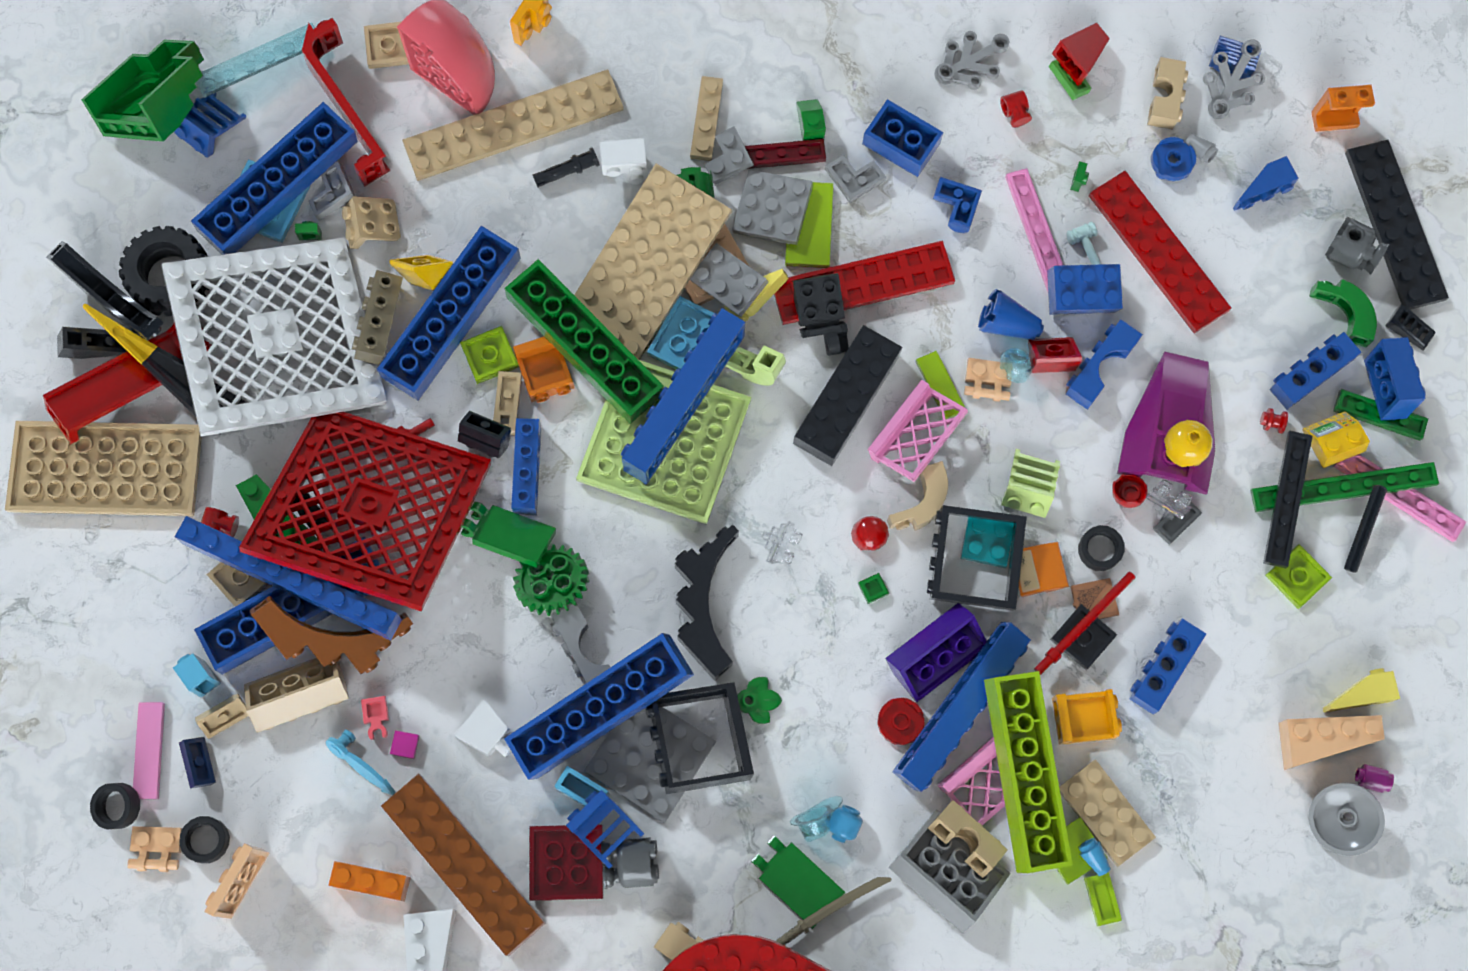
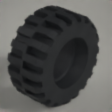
[119,226,211,317]

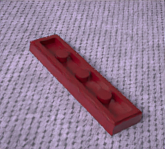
[745,139,826,169]

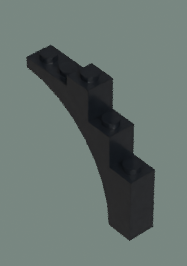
[46,241,164,339]
[674,524,739,681]

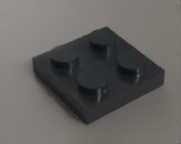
[1050,604,1118,670]

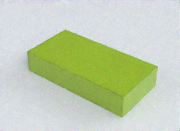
[1084,872,1122,926]

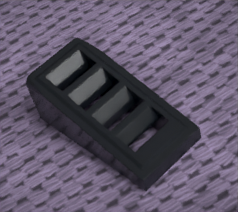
[1385,304,1436,350]

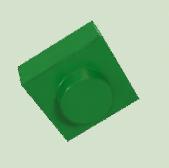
[1070,161,1089,192]
[295,221,322,240]

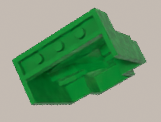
[81,39,204,142]

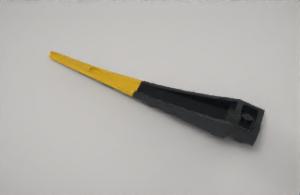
[83,304,248,434]

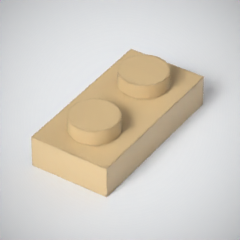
[195,693,248,739]

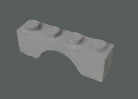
[550,603,610,683]

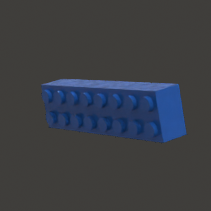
[191,102,358,255]
[377,226,521,401]
[621,308,745,485]
[194,536,381,675]
[504,633,694,780]

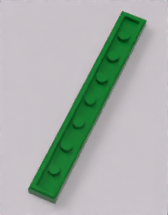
[1250,462,1439,512]

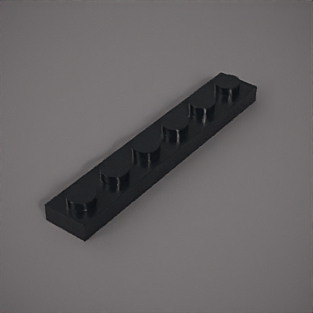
[1263,431,1313,569]

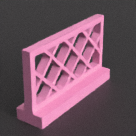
[868,380,968,482]
[937,737,1005,825]

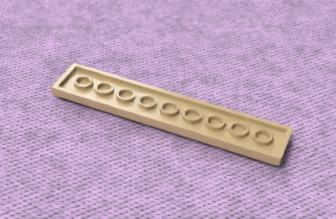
[402,69,623,181]

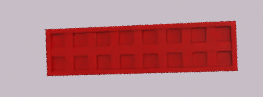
[1089,170,1232,334]
[774,240,955,325]

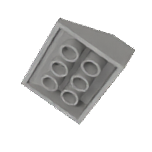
[888,809,1011,933]

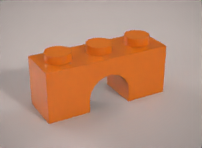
[328,861,411,902]

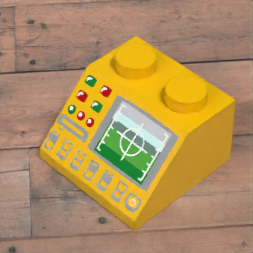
[1302,412,1370,468]

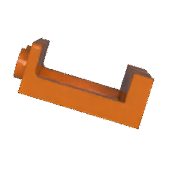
[1311,84,1375,132]
[513,337,574,403]

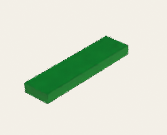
[1333,389,1429,441]

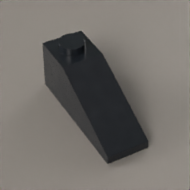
[57,327,127,359]

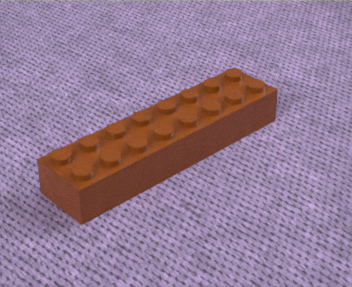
[381,773,546,957]

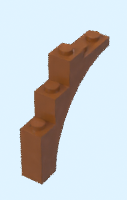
[250,596,413,674]

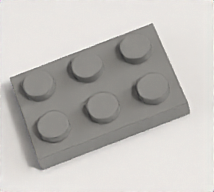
[690,243,769,317]

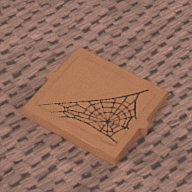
[1070,578,1119,619]

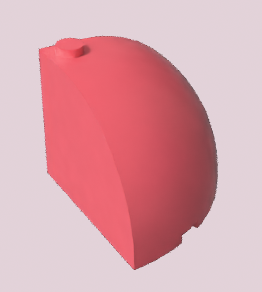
[397,0,495,115]

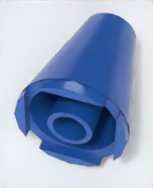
[978,289,1044,340]

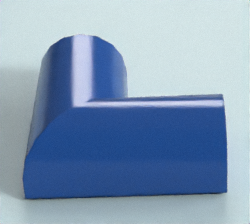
[933,177,982,233]

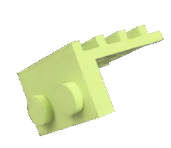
[1001,449,1060,518]

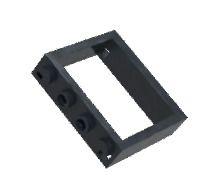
[927,505,1027,611]
[646,682,754,794]

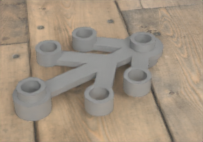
[934,31,1010,90]
[1203,39,1265,119]

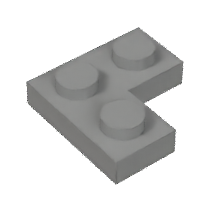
[704,126,754,185]
[825,155,886,203]
[309,161,356,221]

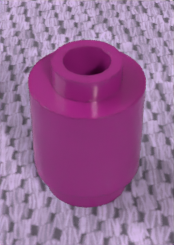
[1355,764,1394,793]

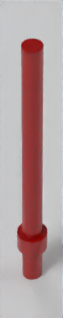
[1034,571,1136,675]

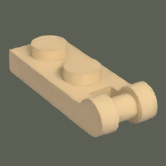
[493,371,522,436]

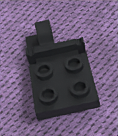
[793,273,849,356]

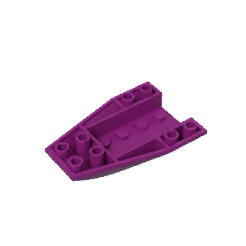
[1117,351,1215,495]

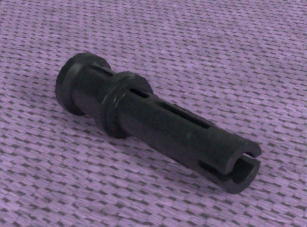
[532,147,600,188]

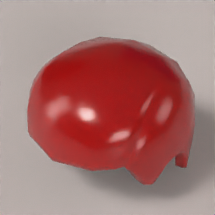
[1112,474,1148,508]
[851,516,889,551]

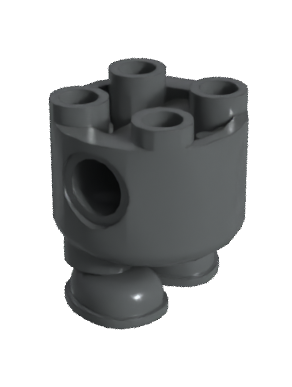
[1325,217,1389,275]
[601,837,659,889]

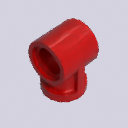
[1000,90,1032,128]
[201,507,239,538]

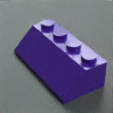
[885,603,987,703]

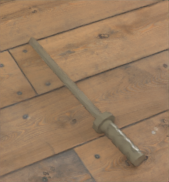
[776,877,892,945]

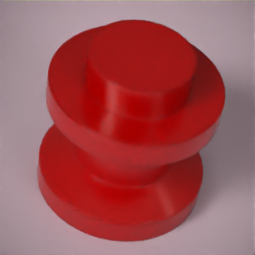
[1260,408,1288,434]

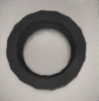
[1078,525,1125,571]
[90,783,140,830]
[179,816,230,863]

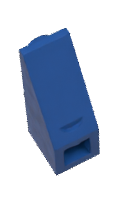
[1233,156,1299,211]

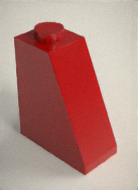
[1052,23,1110,86]

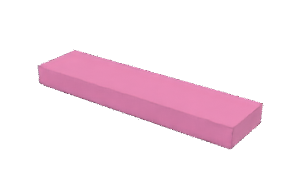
[133,702,165,800]

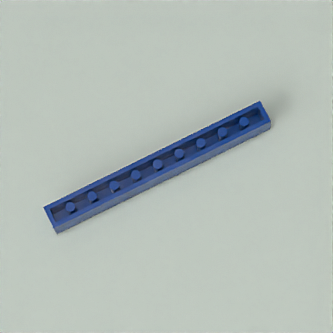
[174,516,402,641]

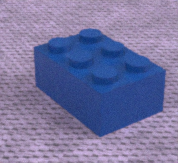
[862,99,944,177]
[1047,264,1123,315]
[1364,337,1426,420]

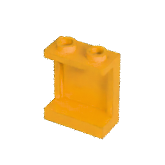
[1052,689,1122,745]

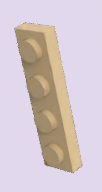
[690,76,723,161]

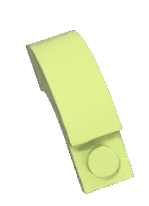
[725,345,786,386]

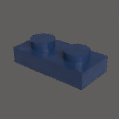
[179,737,216,789]

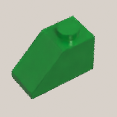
[796,99,826,141]

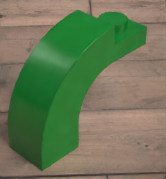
[1309,279,1377,348]

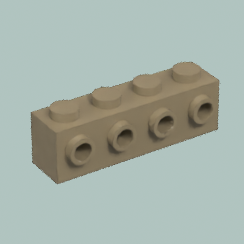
[352,270,403,365]

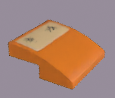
[1019,542,1069,597]

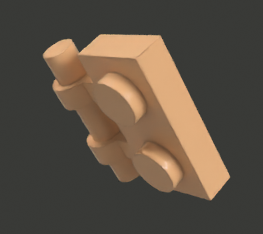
[964,358,1013,402]
[128,826,183,872]

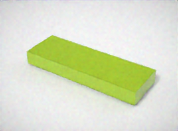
[915,351,965,419]

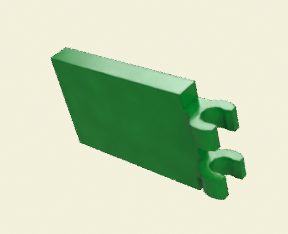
[461,501,556,568]
[751,836,845,929]

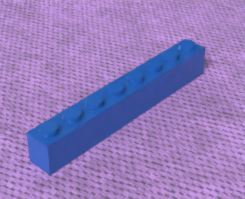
[892,622,1031,792]

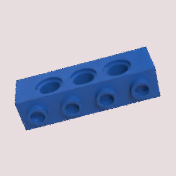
[1269,332,1362,410]
[511,418,541,515]
[1129,618,1206,715]

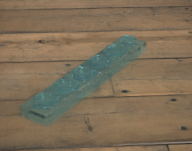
[196,23,315,98]

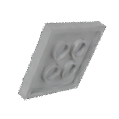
[732,170,813,245]

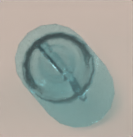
[790,796,843,842]

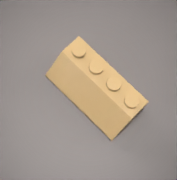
[244,658,349,733]

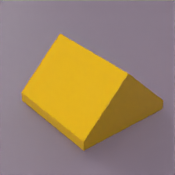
[390,255,453,291]

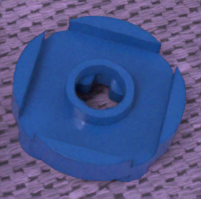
[1151,137,1196,181]

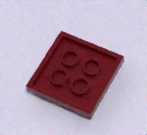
[529,824,603,901]

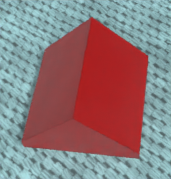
[1028,337,1082,373]

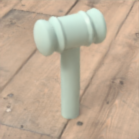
[1066,222,1101,265]

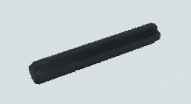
[1344,485,1387,573]

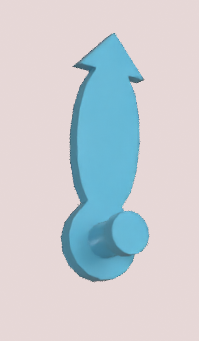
[325,729,396,796]

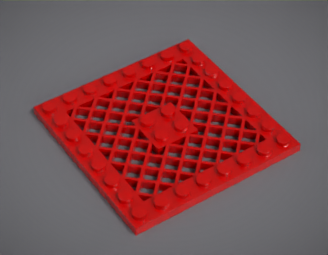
[239,412,491,612]

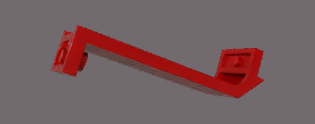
[302,18,390,187]
[43,323,212,445]

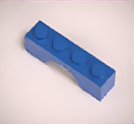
[1066,319,1143,410]

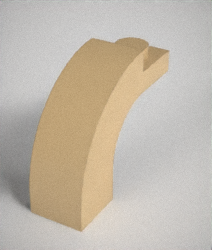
[887,461,948,531]

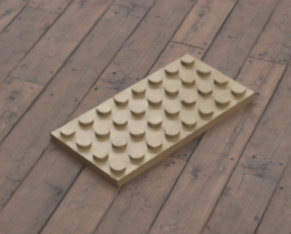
[574,163,733,360]
[5,421,202,516]

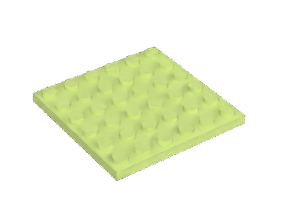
[576,360,751,525]

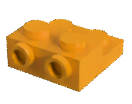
[510,0,552,46]

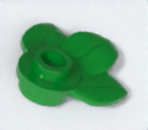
[737,677,782,724]

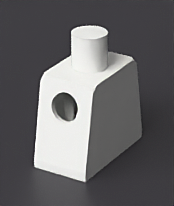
[454,699,512,757]

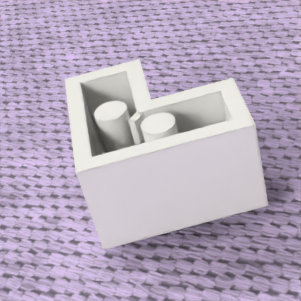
[600,138,647,184]

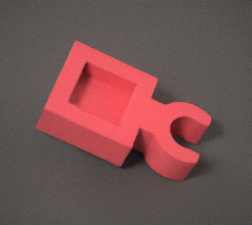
[361,696,389,740]

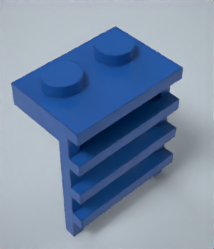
[174,91,246,158]
[566,790,644,869]

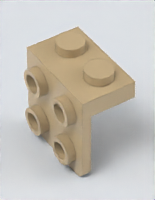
[342,196,401,249]

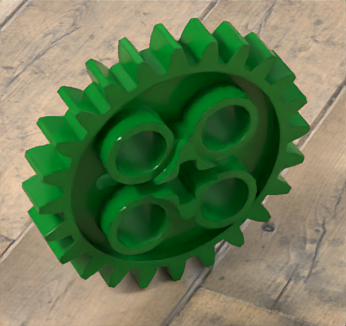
[513,544,590,616]

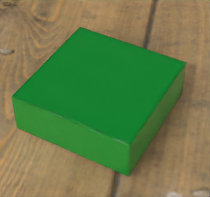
[858,573,889,604]

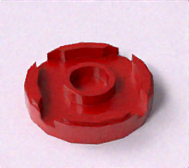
[877,698,925,745]

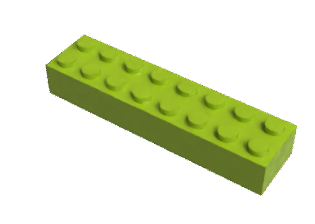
[984,671,1073,874]

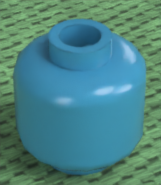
[827,805,863,843]

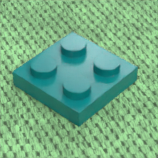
[960,517,1014,568]

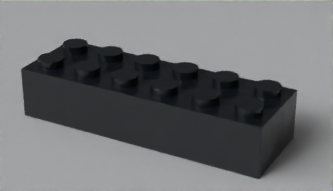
[793,325,903,466]

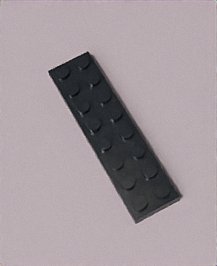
[1345,139,1449,310]

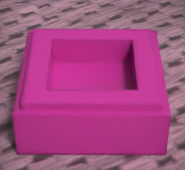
[390,730,420,759]

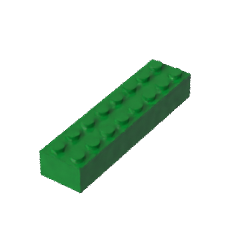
[504,259,664,424]

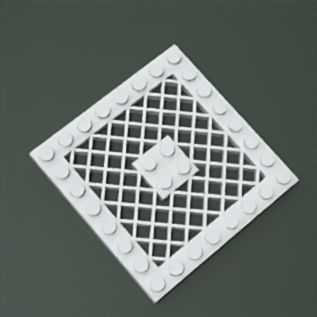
[162,238,387,437]

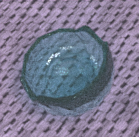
[1000,348,1034,383]

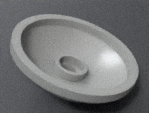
[1309,783,1385,856]

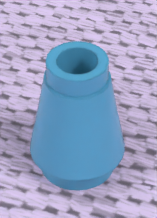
[1078,838,1111,876]

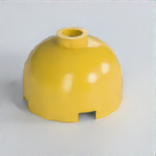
[1164,420,1213,467]

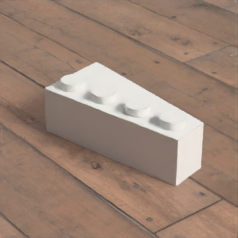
[403,909,456,971]

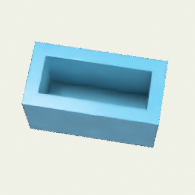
[173,654,221,698]
[554,766,610,807]

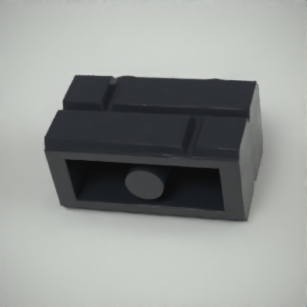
[457,411,511,458]

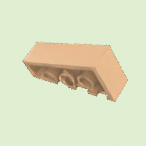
[1278,715,1385,770]

